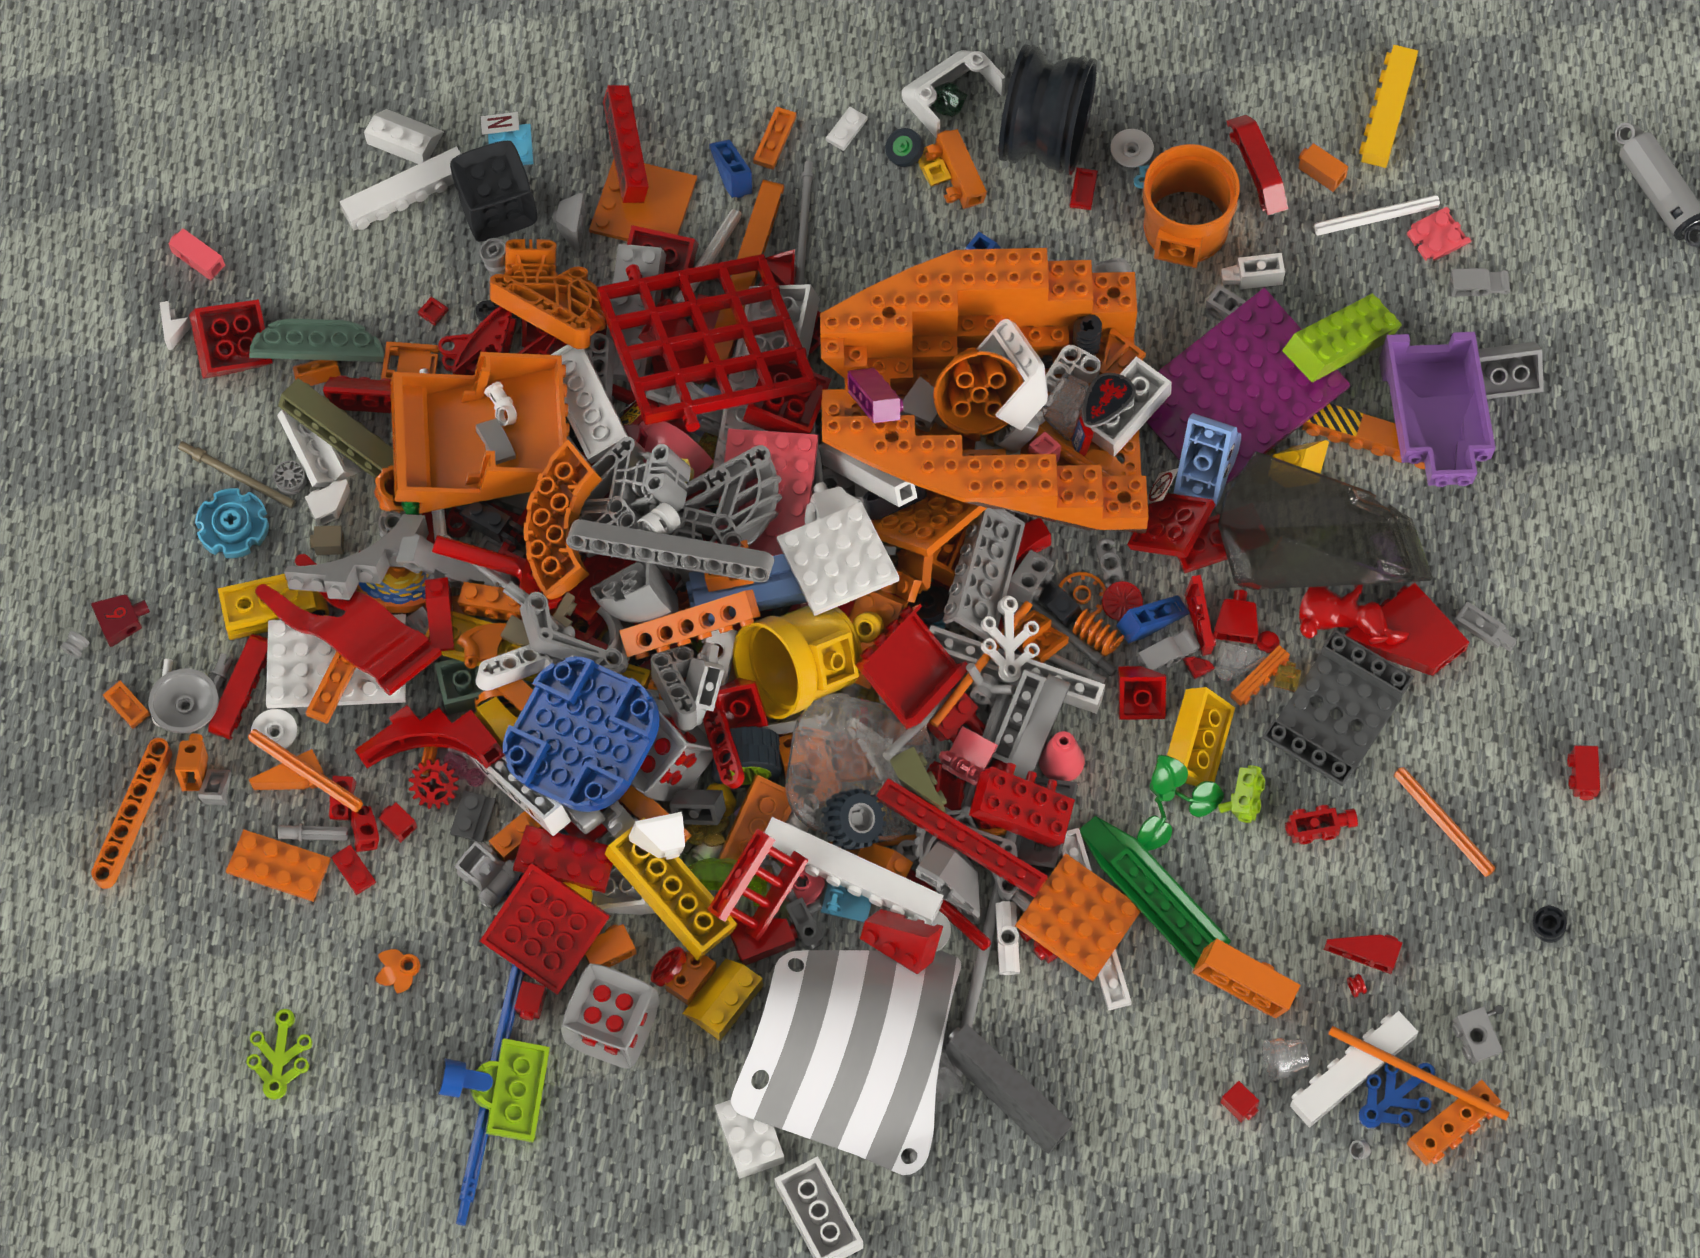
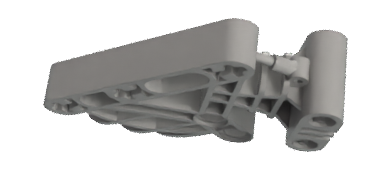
[579,436,691,558]
[649,445,782,584]

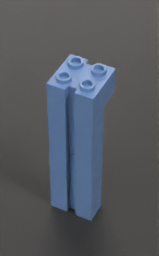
[686,554,807,625]

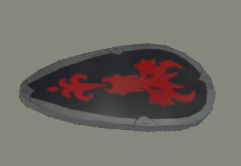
[1082,373,1136,428]

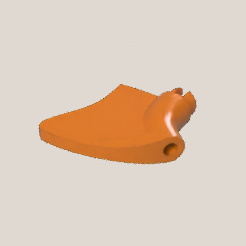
[457,623,507,668]

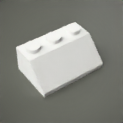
[364,109,444,164]

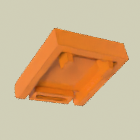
[381,341,439,379]

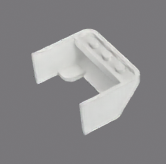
[902,50,1005,138]
[977,319,1048,431]

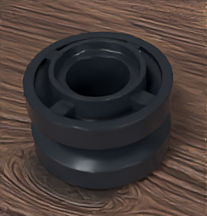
[1532,906,1567,943]

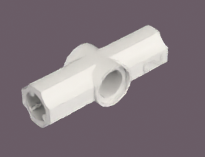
[995,901,1020,975]

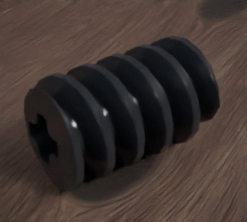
[1072,314,1102,355]

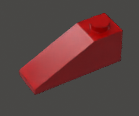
[425,577,455,652]
[1323,934,1402,974]

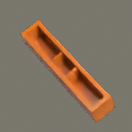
[1230,645,1290,706]

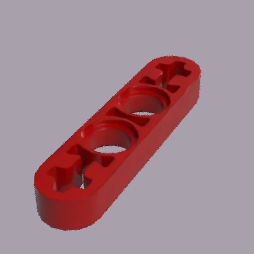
[703,708,745,789]

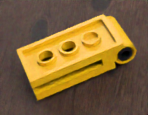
[217,574,329,640]

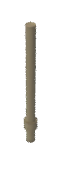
[178,441,296,509]

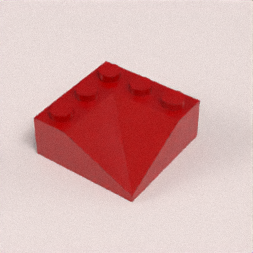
[189,299,273,379]
[742,362,831,434]

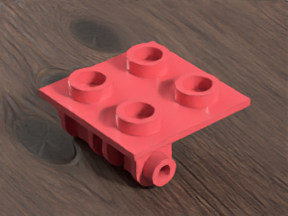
[939,726,998,787]

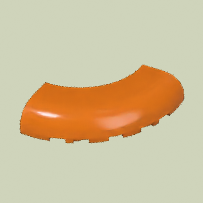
[524,440,603,599]

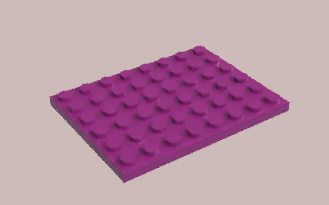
[1146,287,1350,485]

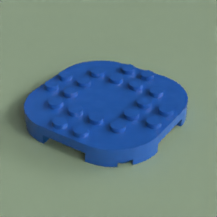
[503,656,660,812]

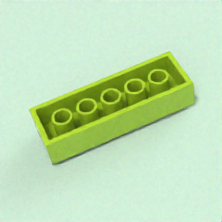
[1282,293,1402,383]

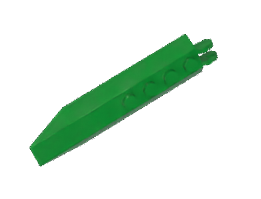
[1079,816,1231,969]

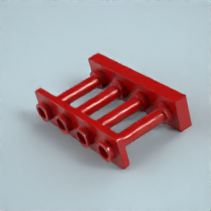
[707,828,808,940]

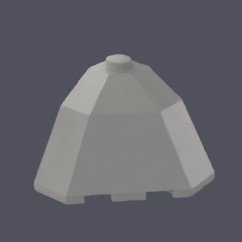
[916,840,980,925]

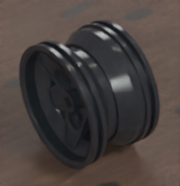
[998,44,1097,176]

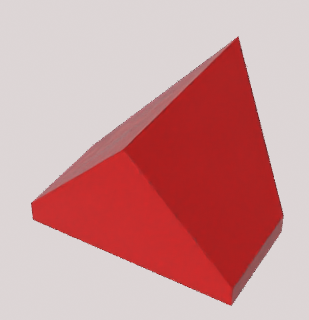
[766,249,796,285]

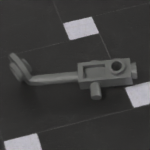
[760,855,823,950]

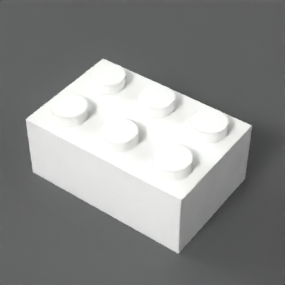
[715,1100,785,1179]

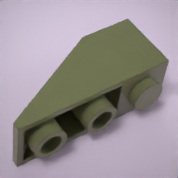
[889,746,947,813]

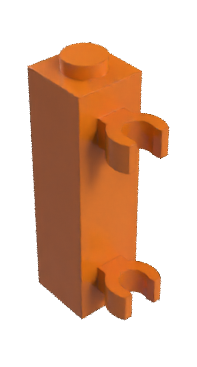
[924,129,987,209]

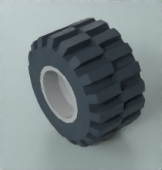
[821,789,886,850]

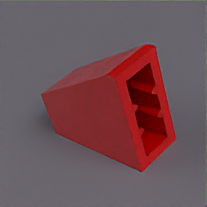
[730,917,798,966]

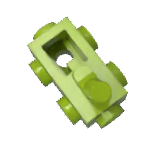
[1218,765,1265,823]

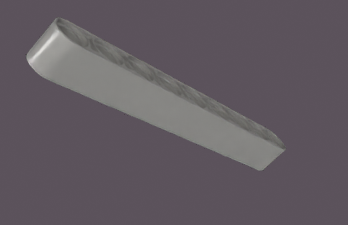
[566,519,774,582]

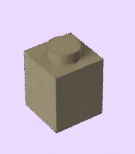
[310,525,344,555]

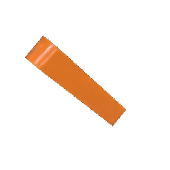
[91,738,172,889]

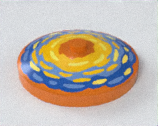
[355,566,430,613]

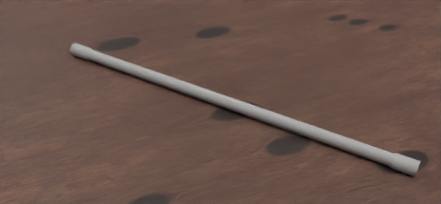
[947,831,1017,1078]

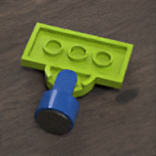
[436,1038,550,1142]

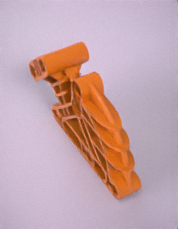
[490,239,612,349]

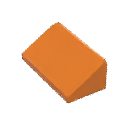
[293,360,341,386]

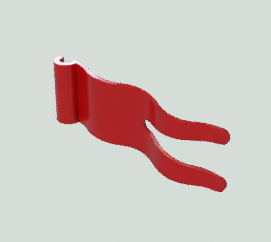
[255,554,442,696]

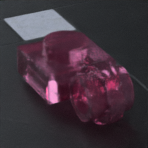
[444,751,485,787]

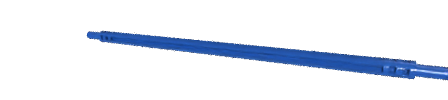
[456,964,525,1226]

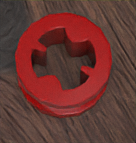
[1347,974,1367,998]

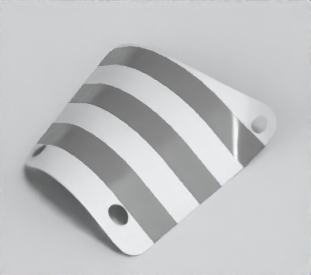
[731,950,961,1175]

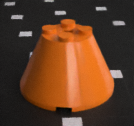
[933,347,1024,435]

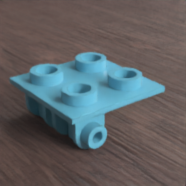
[821,883,871,922]

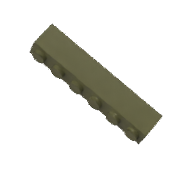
[278,378,394,478]

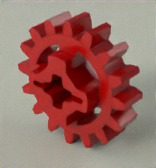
[408,758,460,809]

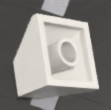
[629,812,685,859]

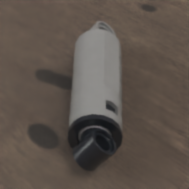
[1615,123,1700,248]

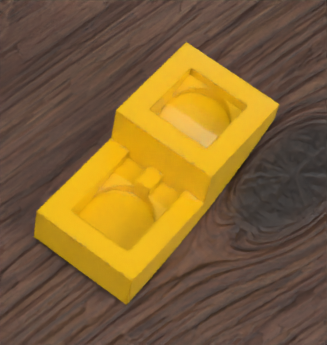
[918,146,951,187]

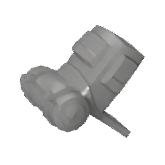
[454,841,522,908]

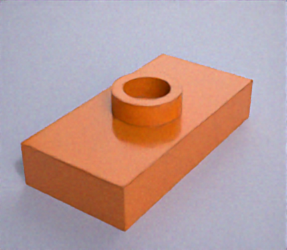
[103,680,151,729]

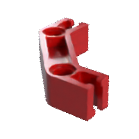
[1226,115,1288,215]

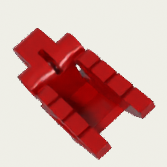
[438,306,517,375]

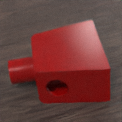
[1214,590,1258,644]

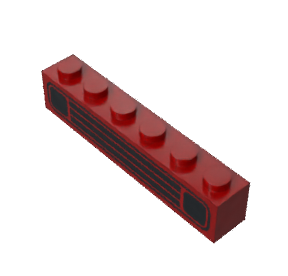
[603,85,649,203]

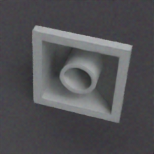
[553,193,586,252]

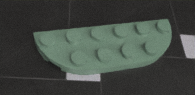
[249,319,384,362]

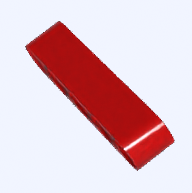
[208,633,268,740]

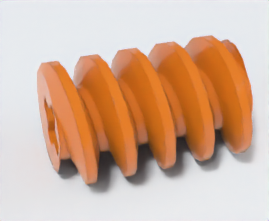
[1073,608,1124,656]

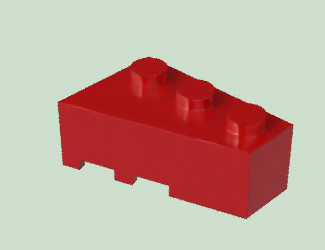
[860,909,943,974]

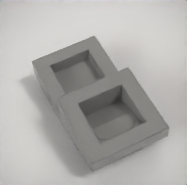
[476,418,516,465]

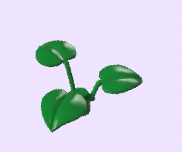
[1137,755,1225,851]

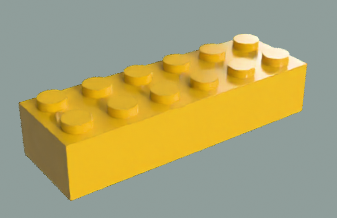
[605,818,737,961]

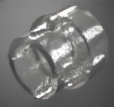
[1262,1037,1309,1081]

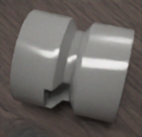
[479,238,506,276]

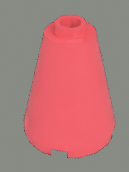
[1039,731,1085,781]

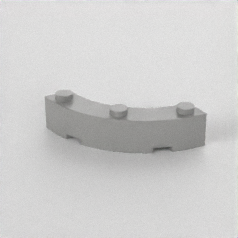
[396,534,520,589]

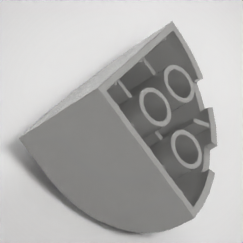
[590,561,679,623]

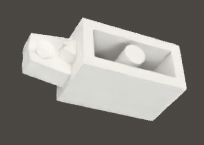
[1221,253,1285,290]

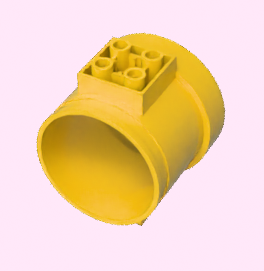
[733,606,862,719]

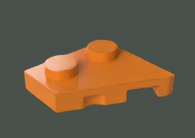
[1099,328,1146,375]

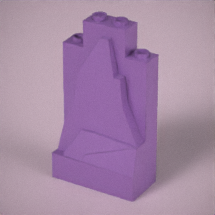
[1379,332,1496,487]

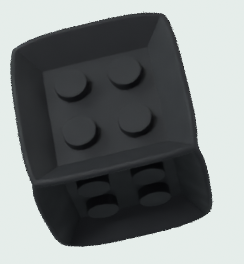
[450,140,538,242]

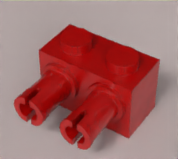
[927,693,986,743]

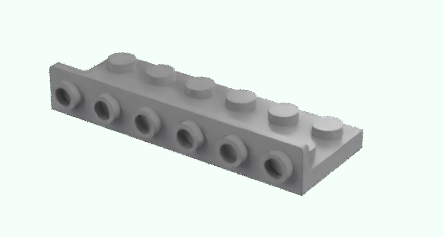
[943,508,1025,640]

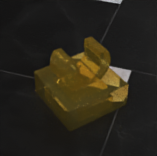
[1274,661,1302,692]

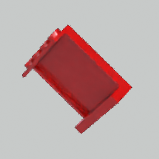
[855,604,968,729]

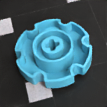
[195,488,269,559]

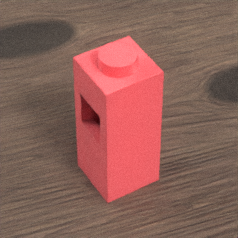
[168,228,225,281]

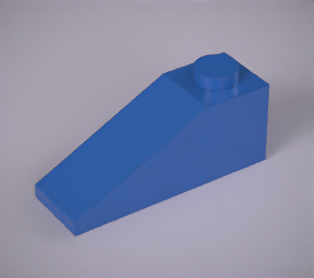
[709,140,752,198]
[1116,595,1190,643]

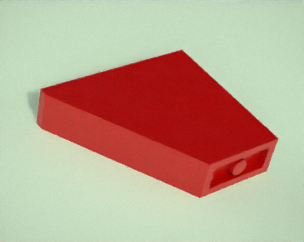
[1344,582,1470,676]

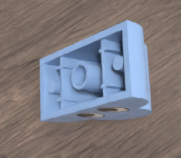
[1173,413,1241,507]

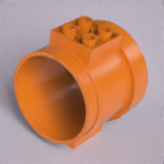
[1143,144,1240,268]

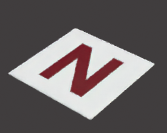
[481,112,519,135]

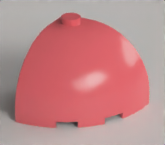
[639,421,714,479]

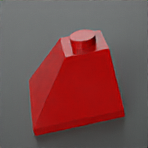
[1118,666,1166,720]

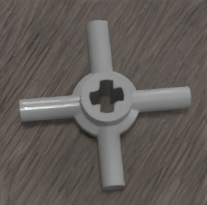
[965,663,1016,709]

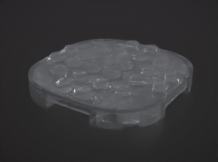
[785,693,932,843]

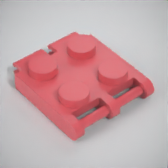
[1407,207,1472,261]

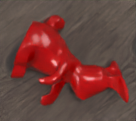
[1299,573,1409,645]

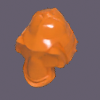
[374,465,404,513]

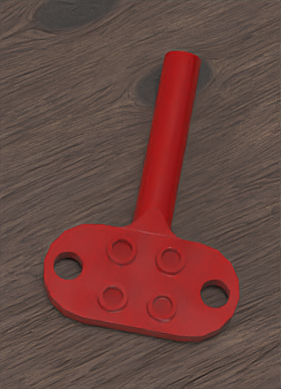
[432,535,565,609]

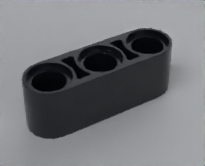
[863,485,927,520]

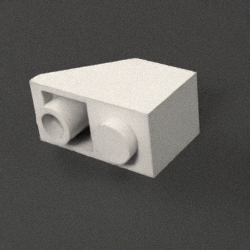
[305,479,351,526]

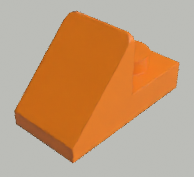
[881,566,922,603]

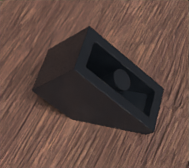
[1038,581,1083,628]

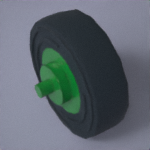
[885,128,924,167]

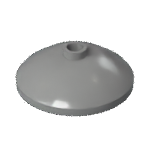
[148,669,219,733]

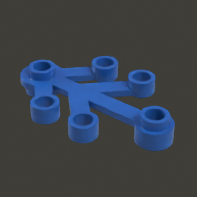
[1359,1063,1436,1128]

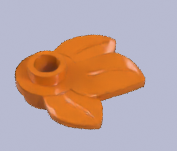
[375,949,421,994]

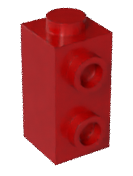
[1567,745,1600,800]

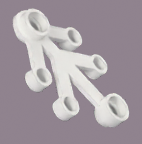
[980,596,1040,683]

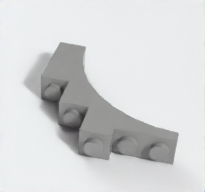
[284,514,429,600]

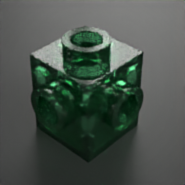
[931,82,968,117]

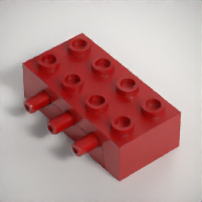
[969,763,1075,848]

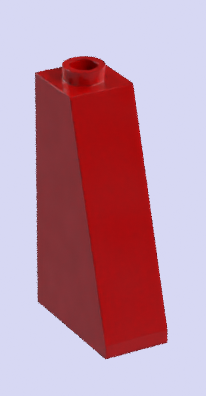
[638,299,714,385]

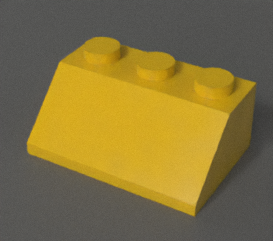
[682,958,763,1041]

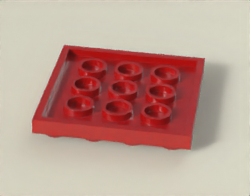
[480,862,611,995]

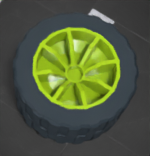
[711,726,782,788]

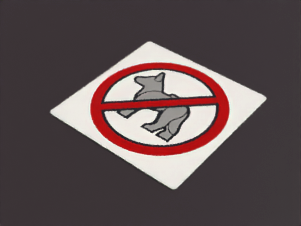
[1147,468,1178,504]

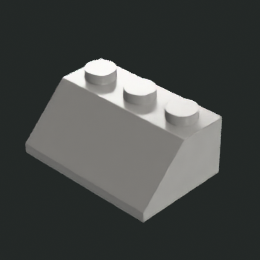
[1478,342,1544,399]

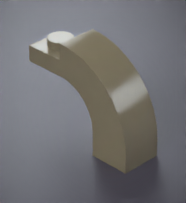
[501,592,577,647]

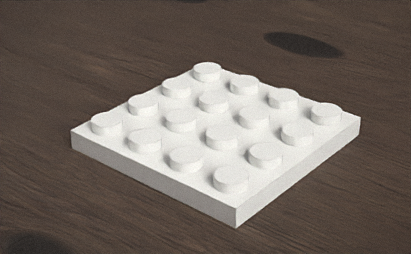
[777,502,900,616]

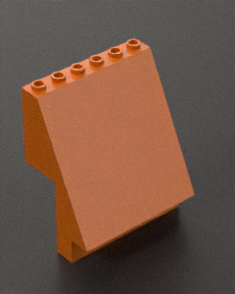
[390,352,570,513]

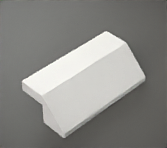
[277,410,361,487]

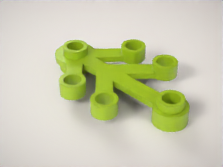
[246,1009,313,1100]

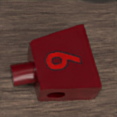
[91,594,150,647]

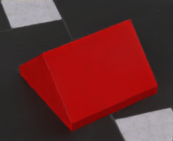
[715,678,768,729]

